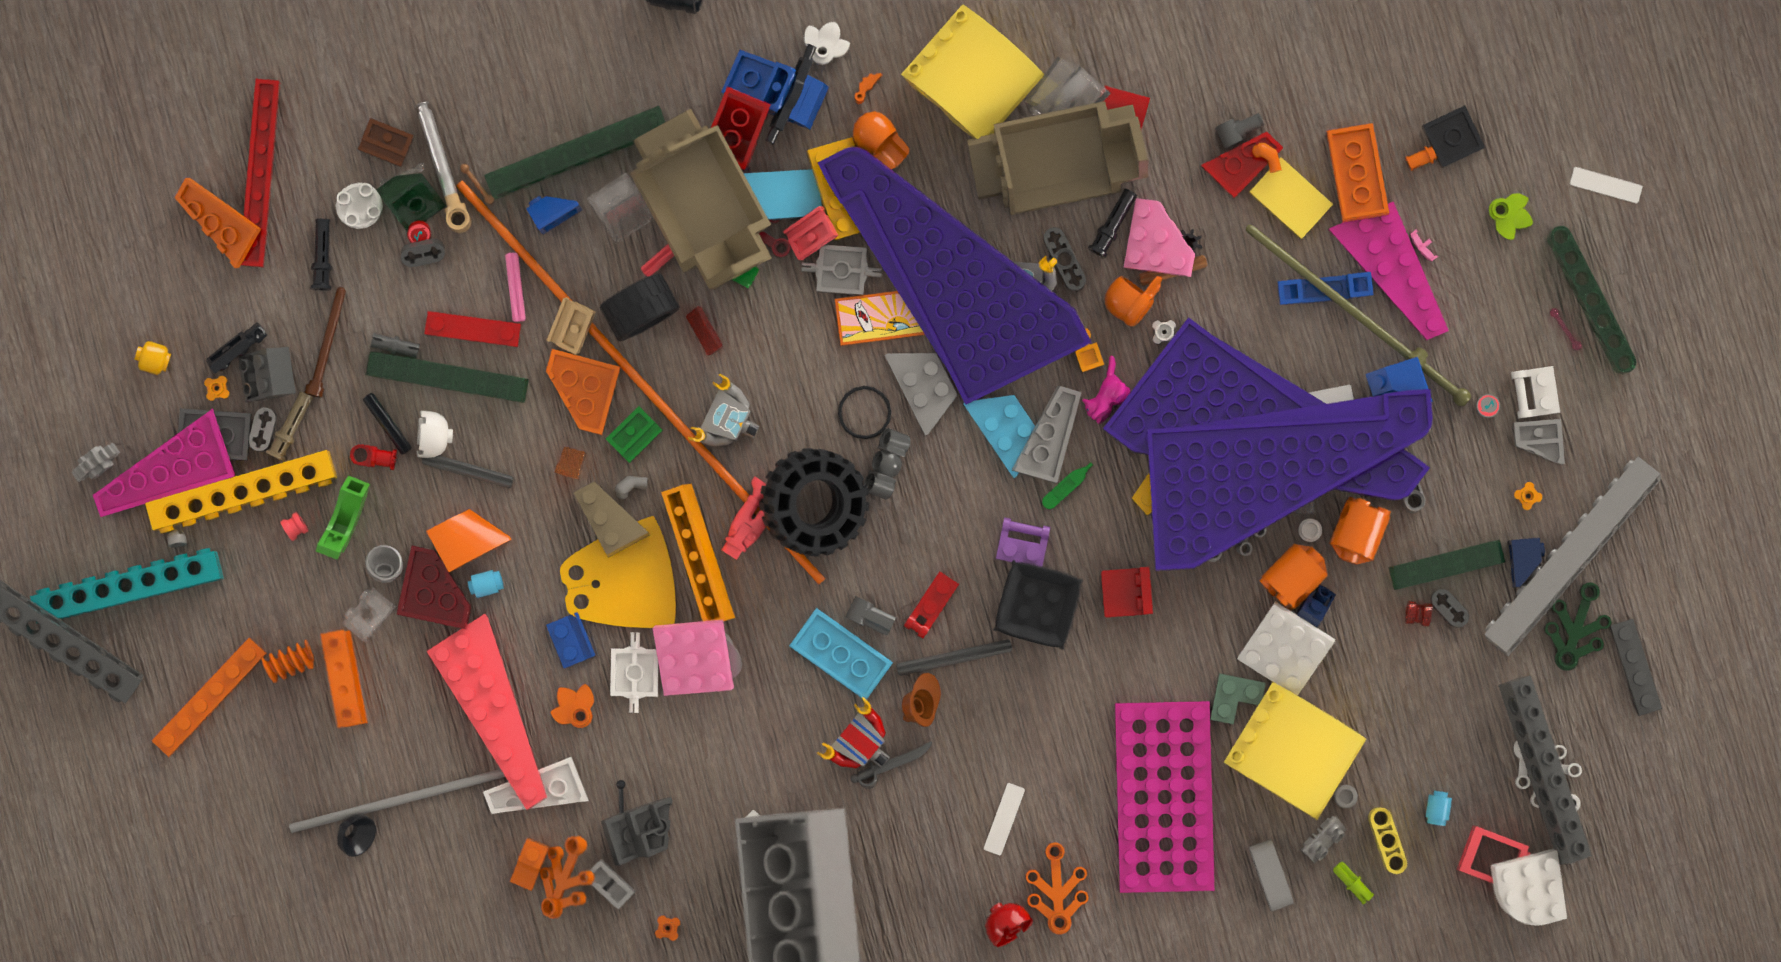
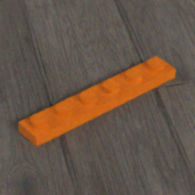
[152,638,267,757]

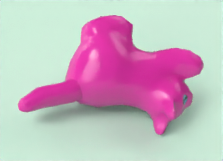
[1082,355,1131,424]

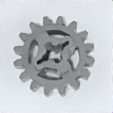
[71,443,120,482]

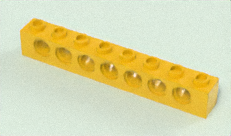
[145,450,337,534]

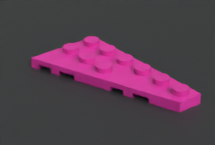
[1328,201,1449,341]

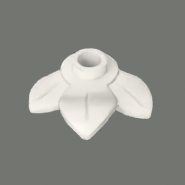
[804,22,850,65]

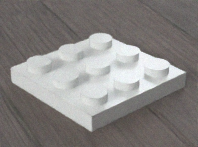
[1237,601,1335,696]

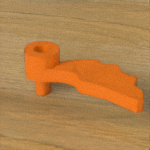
[854,73,882,104]

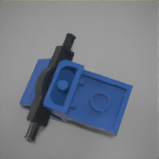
[721,44,829,144]

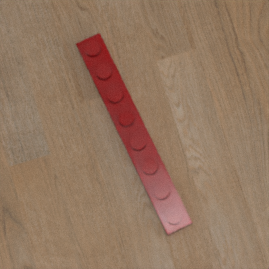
[241,79,280,268]

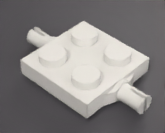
[610,632,659,713]

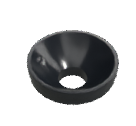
[337,814,376,857]

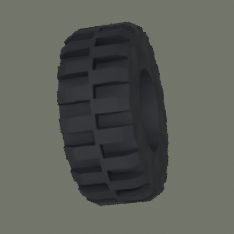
[760,448,869,557]

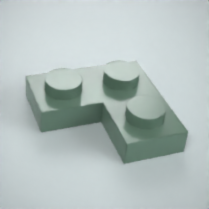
[1210,673,1266,724]

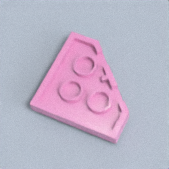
[1124,198,1195,277]

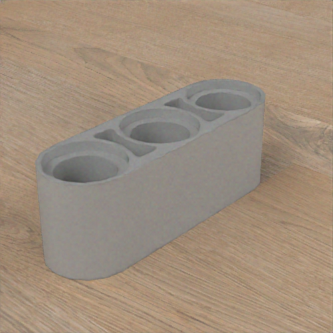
[1249,839,1294,912]

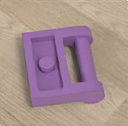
[996,517,1050,567]

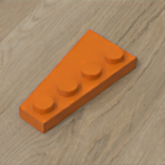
[175,178,261,268]

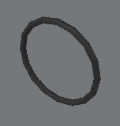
[838,386,892,439]

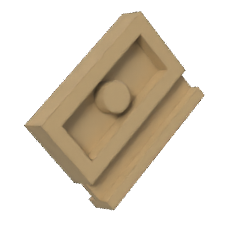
[546,297,596,355]

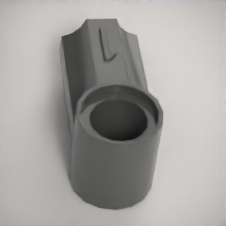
[846,596,896,635]

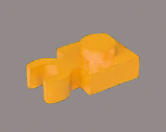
[1074,328,1104,373]

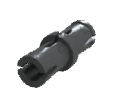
[370,333,420,358]

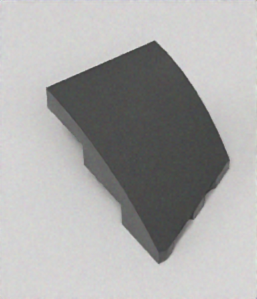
[601,797,673,866]

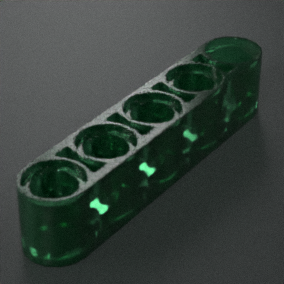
[1388,539,1506,590]

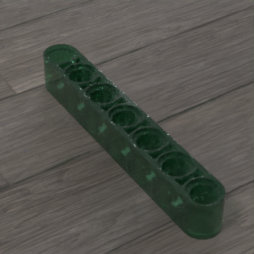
[1547,226,1637,374]
[365,352,529,403]

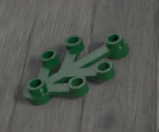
[1544,582,1611,671]

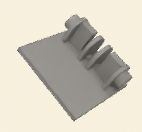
[1301,816,1347,864]

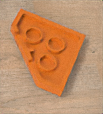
[546,349,621,435]

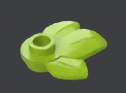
[1489,193,1533,240]

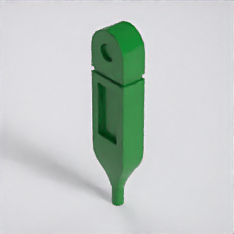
[1042,462,1093,509]

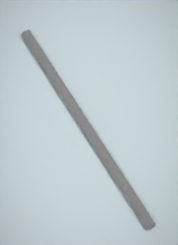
[289,769,505,833]

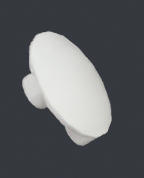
[336,183,383,229]

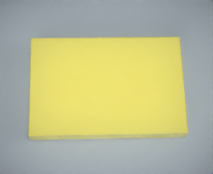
[1249,158,1333,239]

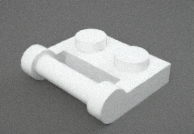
[1511,366,1560,419]

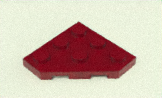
[397,545,471,629]

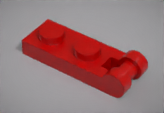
[904,571,959,639]

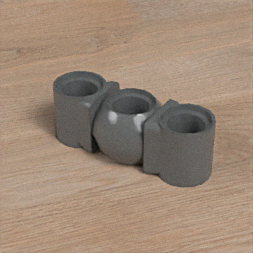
[864,428,910,500]

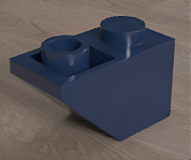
[1296,584,1336,628]

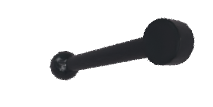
[616,780,626,813]

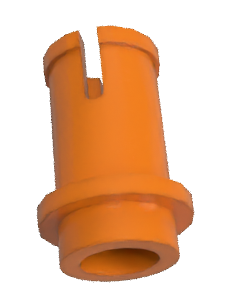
[1405,146,1437,171]

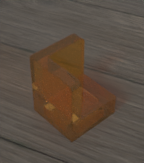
[555,447,587,480]

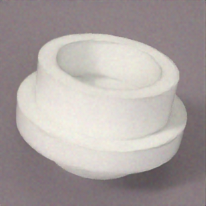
[1298,518,1322,542]

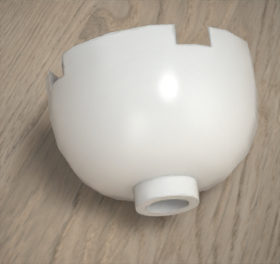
[417,411,453,458]

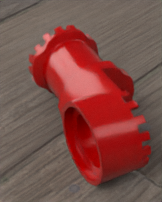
[350,444,397,471]

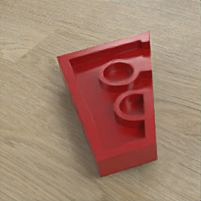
[1201,132,1283,199]

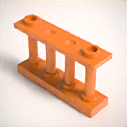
[320,630,368,728]

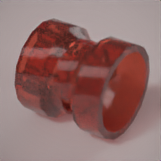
[1405,601,1432,627]

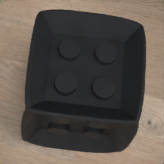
[993,560,1083,650]

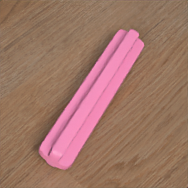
[505,253,526,322]

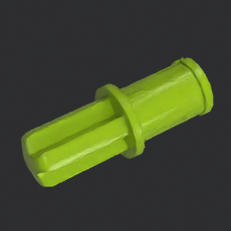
[1333,862,1374,905]

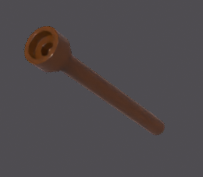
[304,287,346,398]

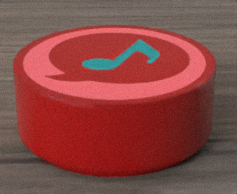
[407,221,431,243]

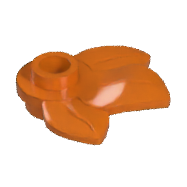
[550,684,594,728]

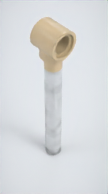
[416,102,472,233]

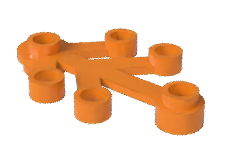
[540,836,594,919]
[1025,842,1089,935]

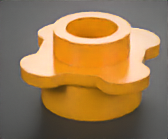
[204,376,230,401]
[1514,482,1542,510]

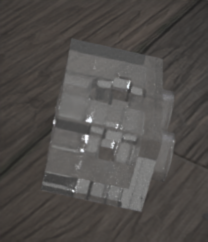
[342,588,397,642]

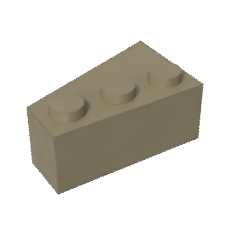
[574,482,650,558]

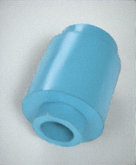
[468,570,504,598]
[1425,791,1452,826]

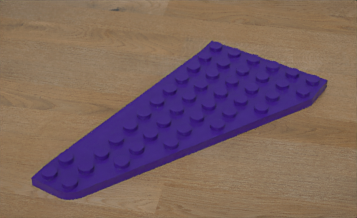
[818,147,1092,405]
[1103,317,1430,501]
[1147,389,1433,571]

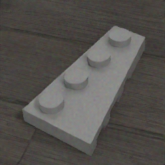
[1011,386,1082,483]

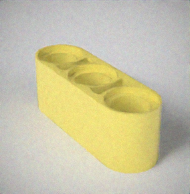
[1368,807,1407,874]

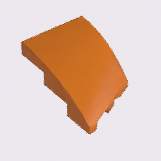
[426,509,512,573]

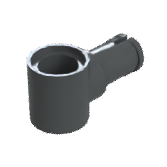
[1215,113,1264,149]

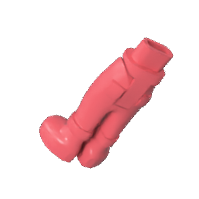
[721,476,766,560]

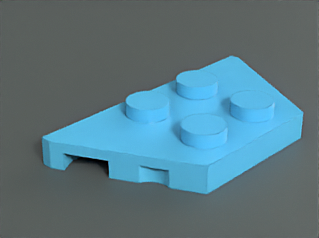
[963,395,1035,478]

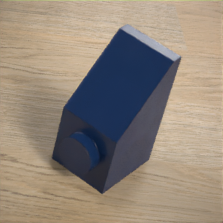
[1508,538,1545,588]

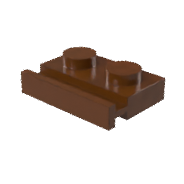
[358,118,415,168]

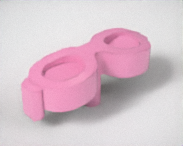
[1410,229,1438,262]

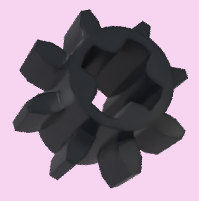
[1181,229,1202,256]

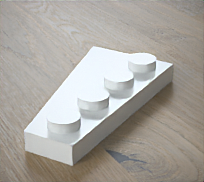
[483,757,589,814]

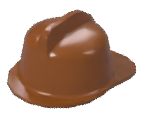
[902,673,941,727]

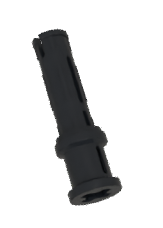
[1088,188,1137,258]
[310,218,332,291]

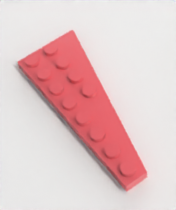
[427,614,547,810]

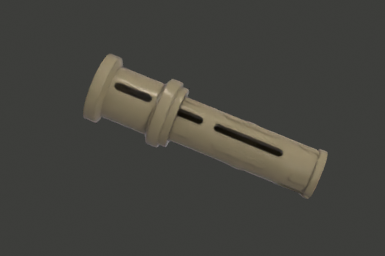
[265,391,313,462]

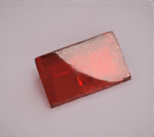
[686,306,724,356]

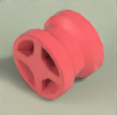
[280,512,309,541]

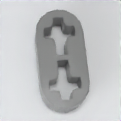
[249,407,277,452]

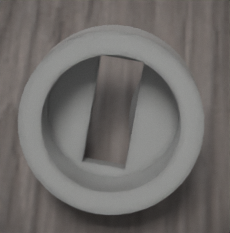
[167,529,187,547]

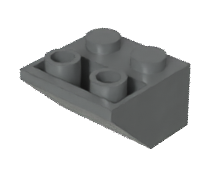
[238,347,296,403]

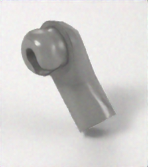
[615,476,648,499]

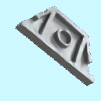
[884,353,957,436]

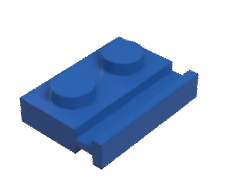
[546,612,596,669]

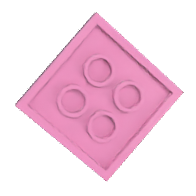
[653,620,734,696]

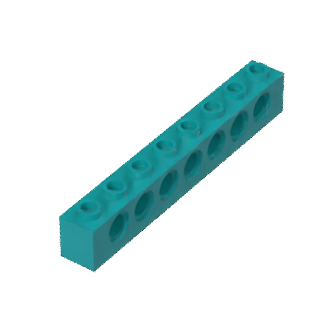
[30,548,224,624]

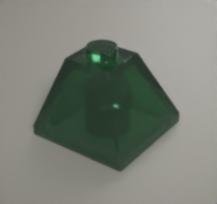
[376,173,446,231]

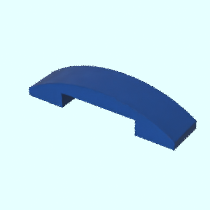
[1277,272,1374,305]

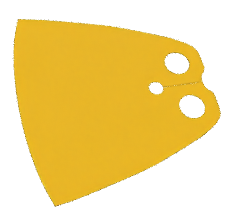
[560,516,676,628]

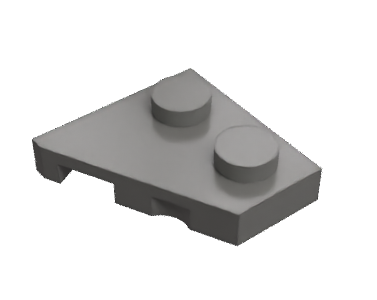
[1513,419,1565,465]

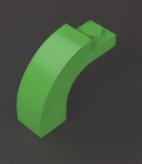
[316,476,370,560]

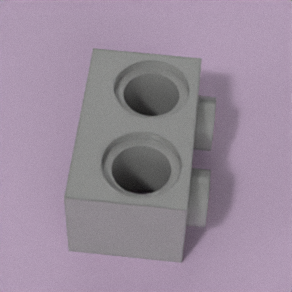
[586,859,636,910]

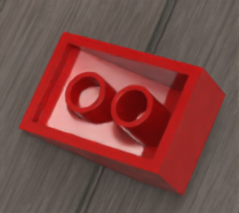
[711,86,771,170]

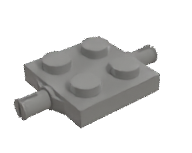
[801,245,882,295]

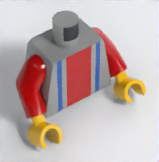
[817,697,890,769]

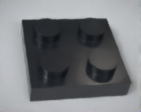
[1422,106,1485,168]

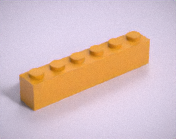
[661,484,735,622]

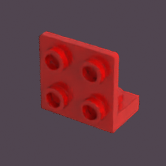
[1101,567,1153,618]

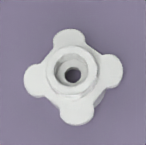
[1152,320,1176,344]

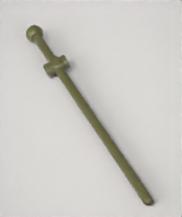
[1246,224,1471,406]

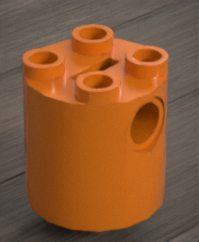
[1329,497,1391,565]
[1259,543,1328,611]

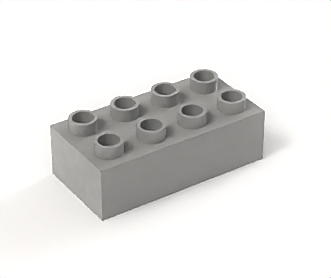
[735,808,860,962]

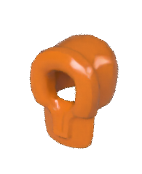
[852,111,909,170]
[1105,276,1163,327]

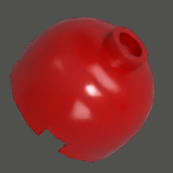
[985,903,1033,948]

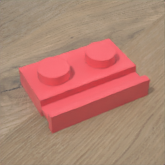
[783,206,838,260]

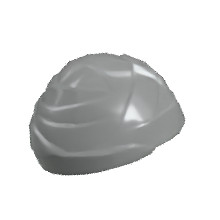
[365,545,403,583]

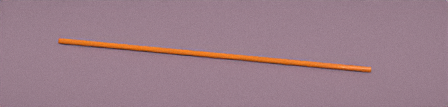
[456,180,826,585]

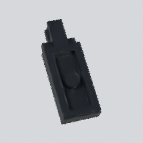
[206,322,267,373]

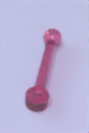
[1550,308,1582,350]

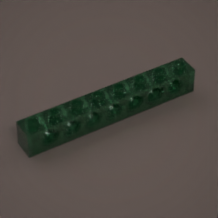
[484,106,666,200]

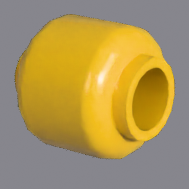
[134,341,171,375]

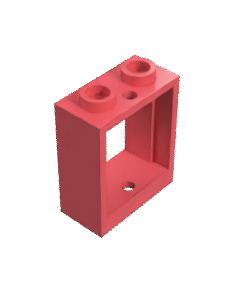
[1456,825,1531,883]

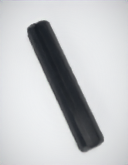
[363,393,412,454]

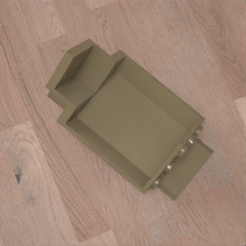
[967,101,1148,215]
[630,109,772,290]

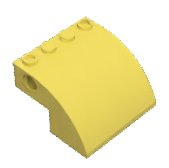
[901,4,1044,139]
[1224,682,1366,820]

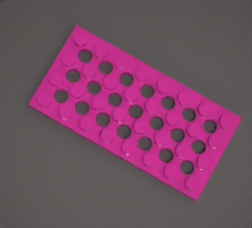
[1115,701,1215,893]

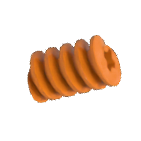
[261,639,314,683]

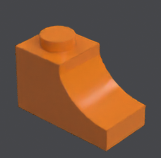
[510,838,551,891]

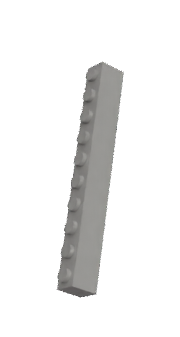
[1484,457,1661,657]

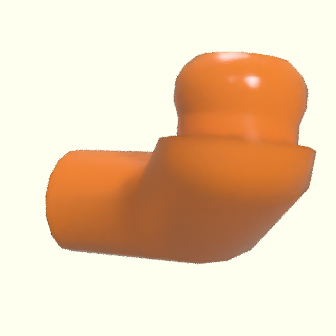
[1252,143,1282,173]

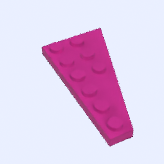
[93,408,235,517]

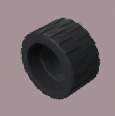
[600,273,680,341]

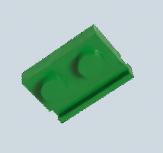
[606,406,663,463]

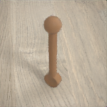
[460,164,494,204]

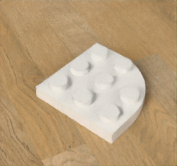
[1491,849,1567,925]

